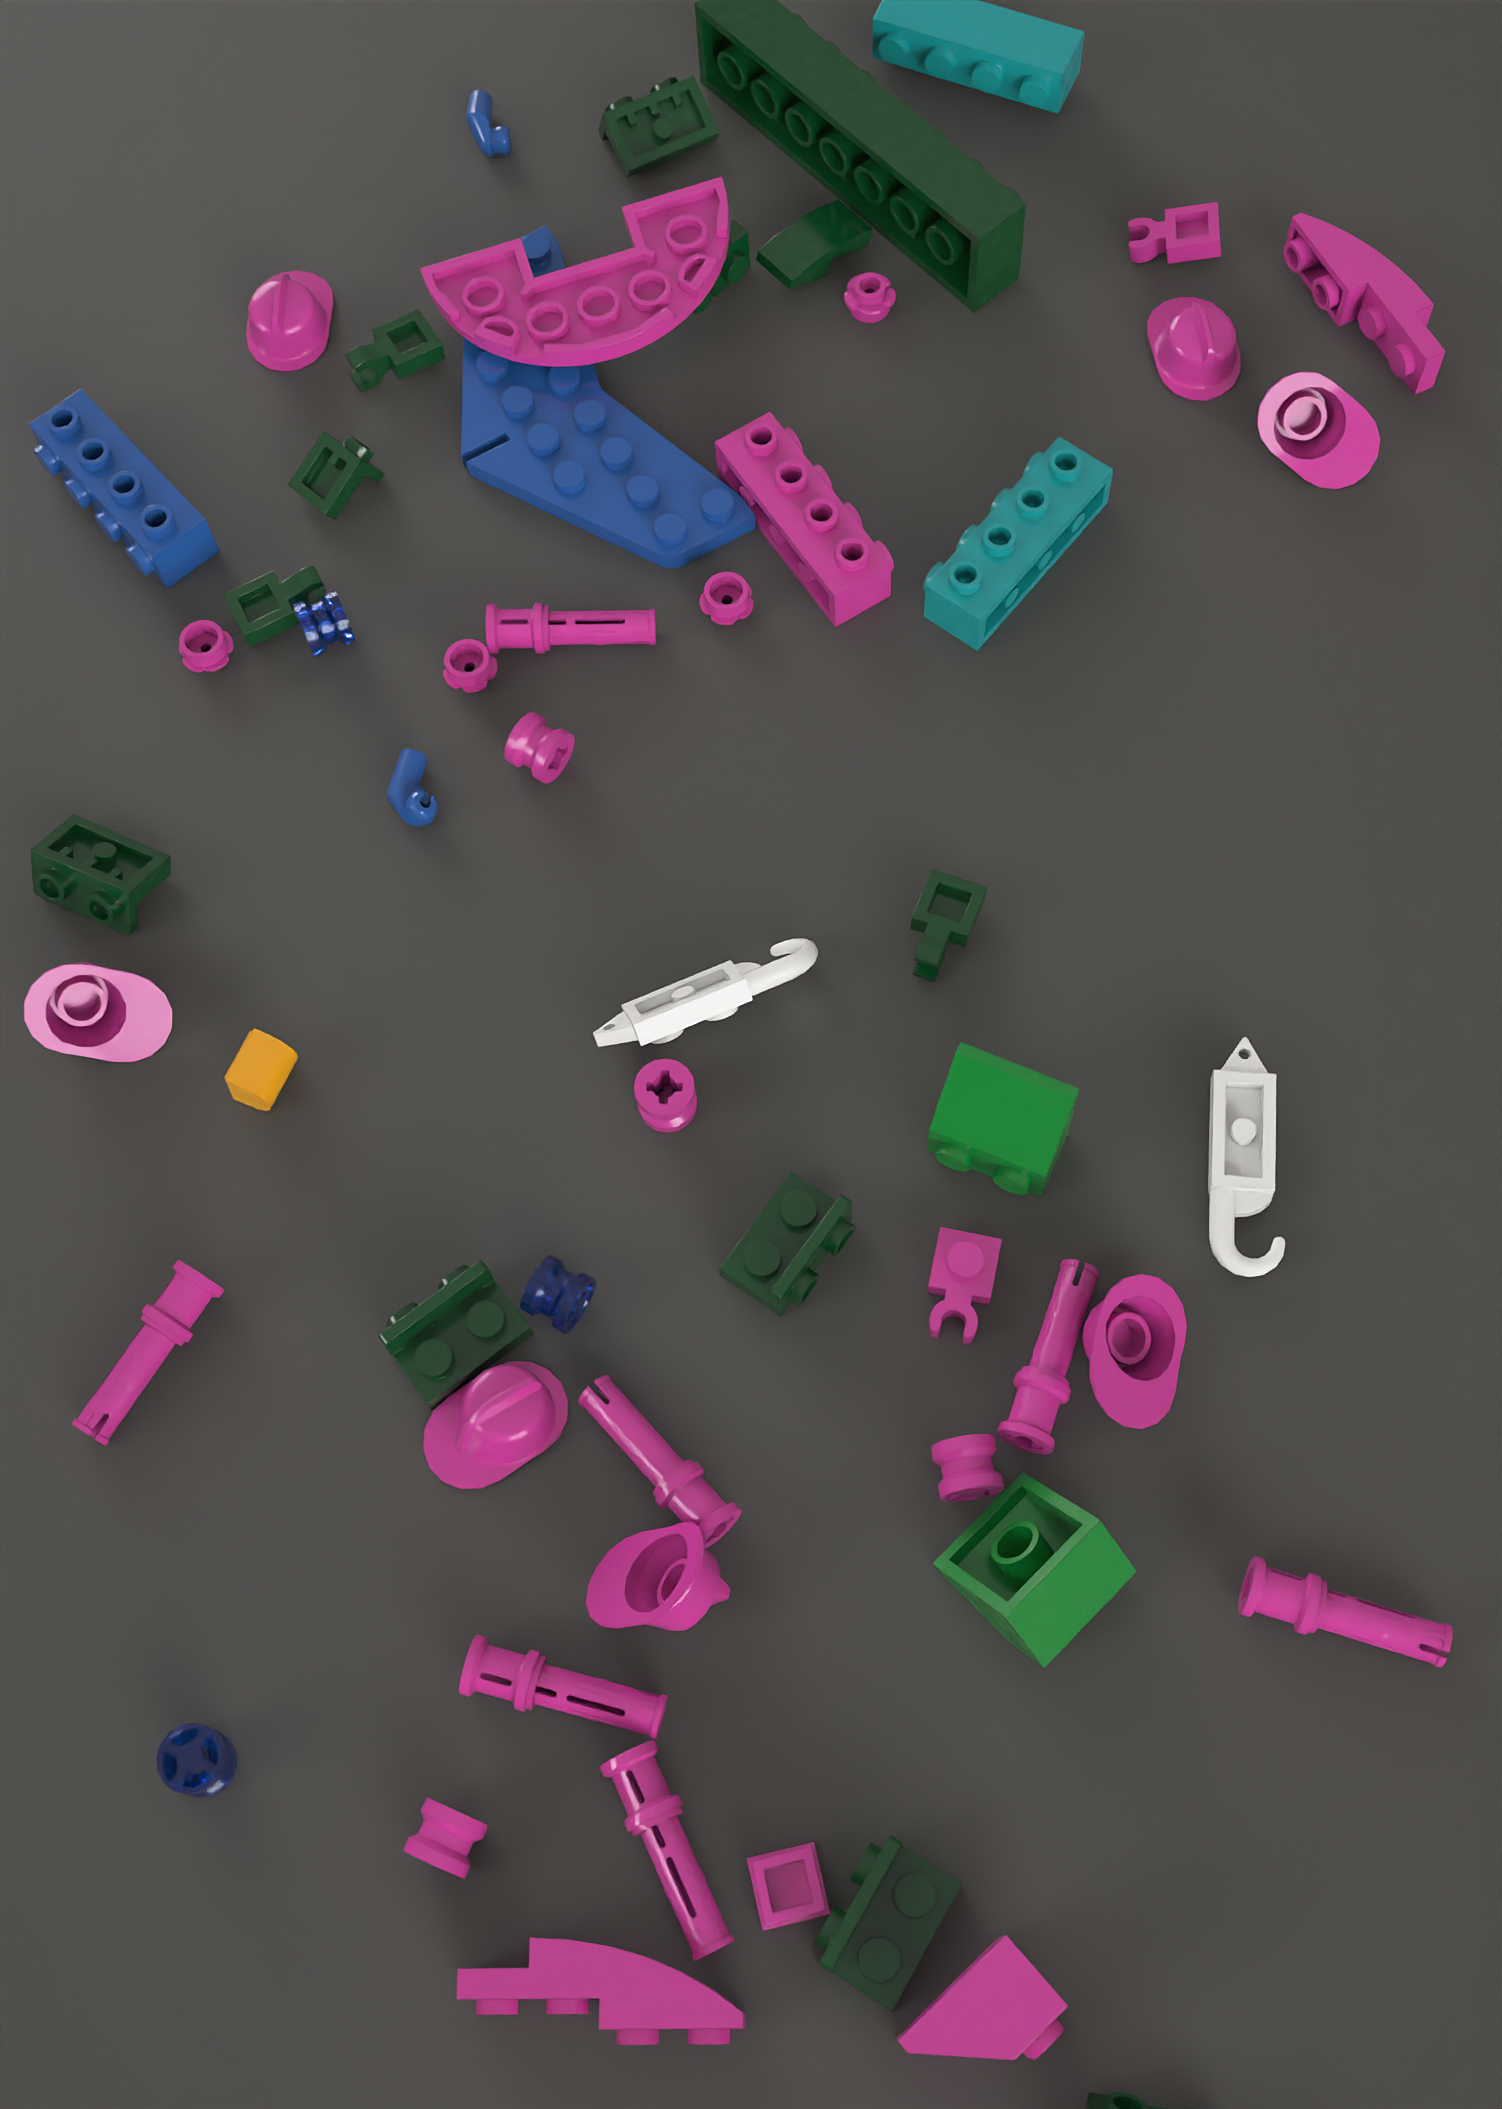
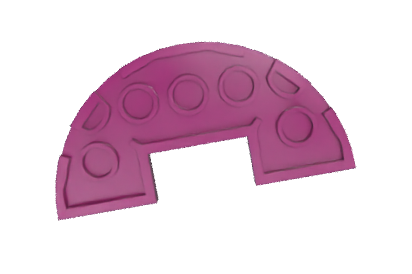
[420,177,730,367]

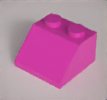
[895,1935,1068,2061]

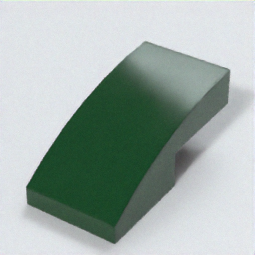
[756,200,873,290]

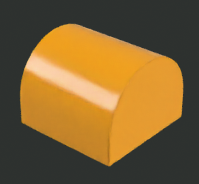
[224,1028,298,1111]

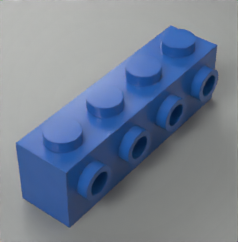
[28,389,220,589]

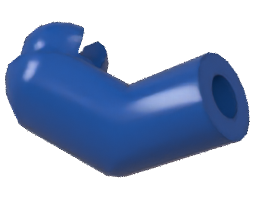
[466,90,511,158]
[386,748,438,827]

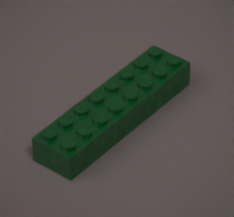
[694,0,1026,313]

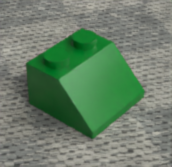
[927,1042,1079,1197]
[932,1472,1137,1668]

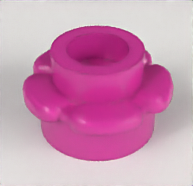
[844,272,896,323]
[699,572,754,625]
[178,620,234,673]
[443,639,498,693]

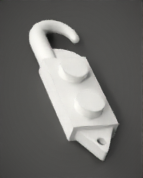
[593,938,818,1047]
[1208,1037,1285,1277]

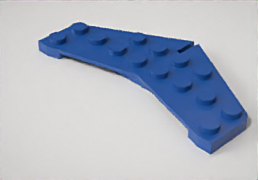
[461,225,756,569]

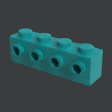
[872,0,1085,114]
[922,437,1113,651]

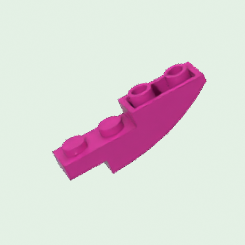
[1283,213,1446,395]
[456,1938,746,2045]

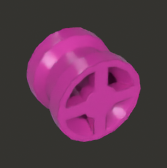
[504,712,575,784]
[634,1058,698,1133]
[931,1434,1004,1502]
[402,1798,489,1879]

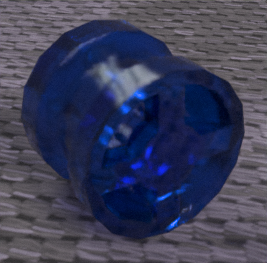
[292,588,356,657]
[520,1255,596,1334]
[156,1723,237,1798]

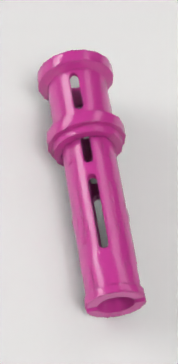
[485,603,656,654]
[996,1259,1100,1455]
[71,1260,224,1446]
[578,1375,742,1548]
[1238,1556,1453,1668]
[459,1635,668,1739]
[600,1740,735,1962]

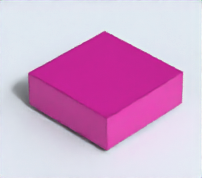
[747,1842,830,1931]

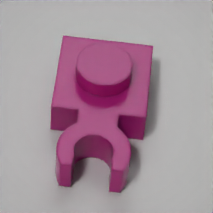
[1128,202,1221,264]
[928,1227,1002,1345]

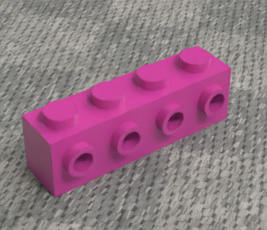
[715,412,894,627]

